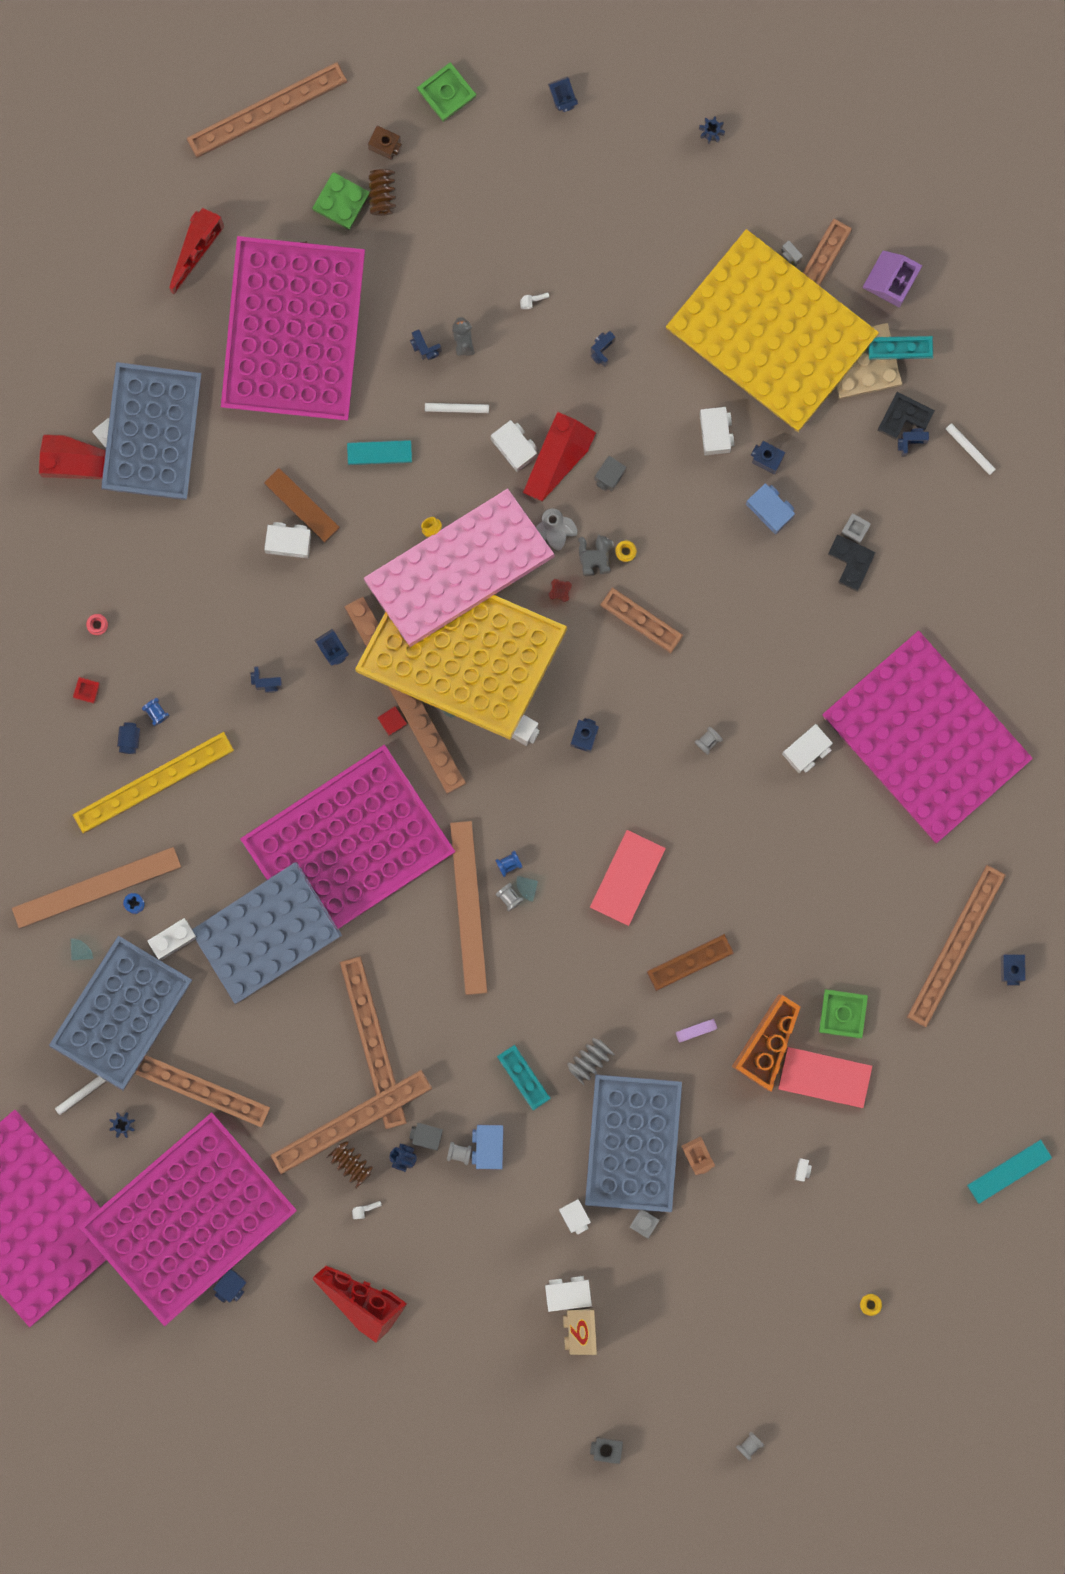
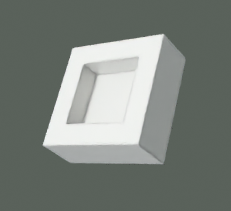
[92,418,109,448]
[794,1158,812,1182]

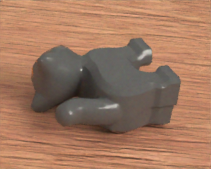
[452,317,475,356]
[578,534,613,576]

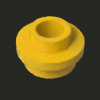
[421,517,442,537]
[615,540,637,562]
[860,1294,882,1316]

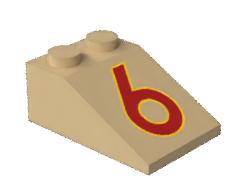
[563,1308,597,1355]

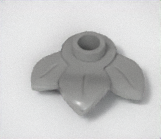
[536,508,577,551]

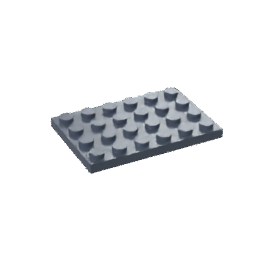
[101,362,201,500]
[192,862,342,1004]
[49,936,192,1091]
[585,1075,682,1212]

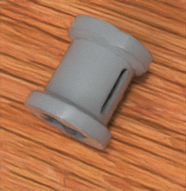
[695,726,723,755]
[496,883,524,912]
[447,1142,472,1165]
[736,1432,765,1461]

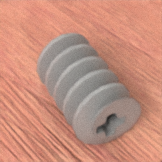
[567,1038,615,1085]

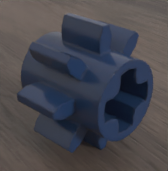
[699,116,725,144]
[109,1112,136,1138]
[389,1144,417,1172]

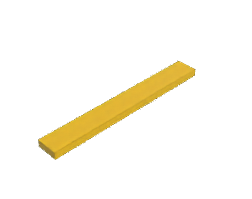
[72,732,234,834]

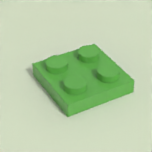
[417,62,476,122]
[312,172,369,230]
[819,989,868,1039]

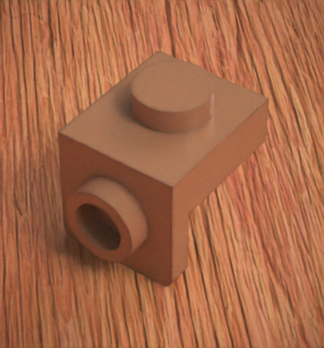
[681,1136,715,1175]

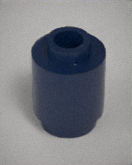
[117,722,140,754]

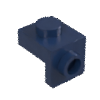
[548,77,579,112]
[410,329,442,360]
[590,331,616,367]
[898,428,929,457]
[314,629,349,666]
[250,666,283,693]

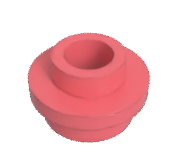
[86,614,108,636]

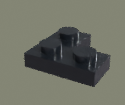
[877,392,935,440]
[828,534,876,592]

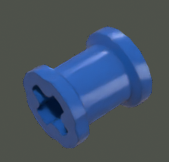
[142,698,170,726]
[495,851,523,877]
[123,893,145,914]

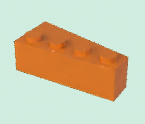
[732,994,800,1092]

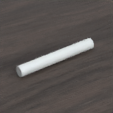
[425,403,489,413]
[946,423,996,475]
[55,1076,106,1115]

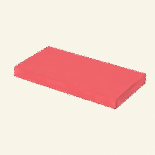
[590,830,666,926]
[778,1047,872,1108]

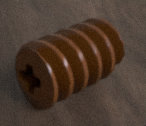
[368,169,396,216]
[326,1141,373,1189]

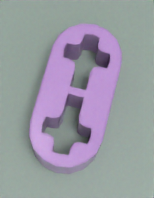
[676,1019,718,1043]

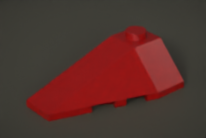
[169,208,224,294]
[523,411,596,502]
[39,435,106,479]
[313,1266,407,1343]

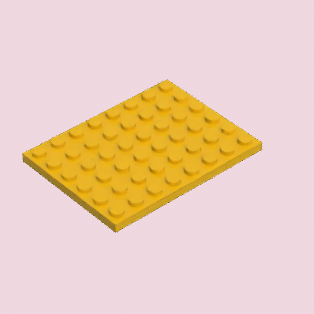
[666,229,879,432]
[355,595,567,740]

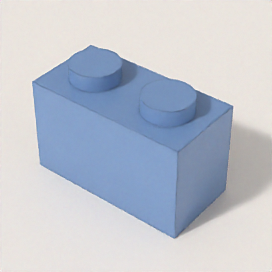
[746,483,795,535]
[472,1125,503,1169]

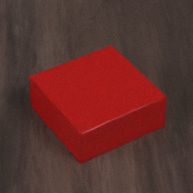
[73,677,100,704]
[377,706,407,736]

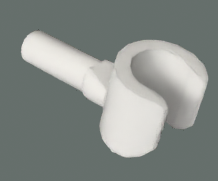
[520,293,549,309]
[352,1201,382,1219]

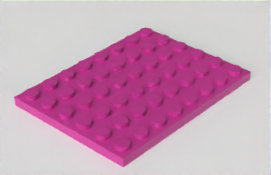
[221,236,365,421]
[822,630,1033,843]
[240,744,455,929]
[0,1109,106,1328]
[78,1112,297,1327]

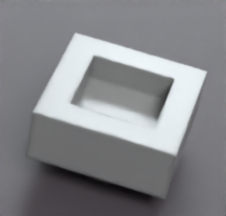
[781,241,803,266]
[841,513,871,543]
[630,1210,659,1238]

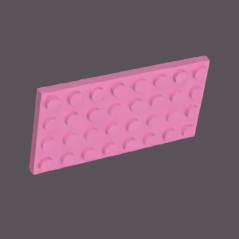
[364,489,555,647]

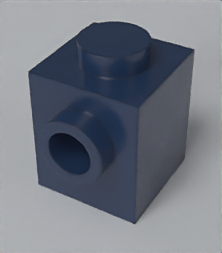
[751,441,786,475]
[570,718,599,753]
[1001,955,1026,986]
[213,1268,248,1303]

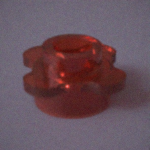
[549,579,572,602]

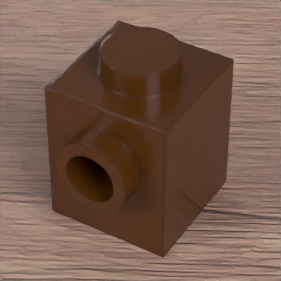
[368,125,402,160]

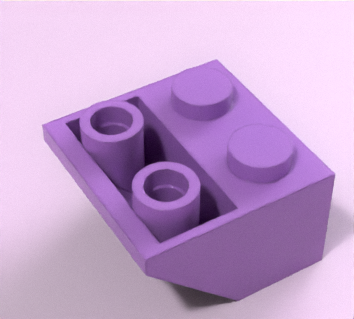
[862,251,922,308]

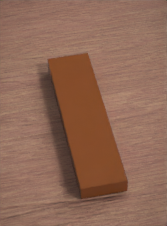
[264,468,340,543]
[647,934,734,991]

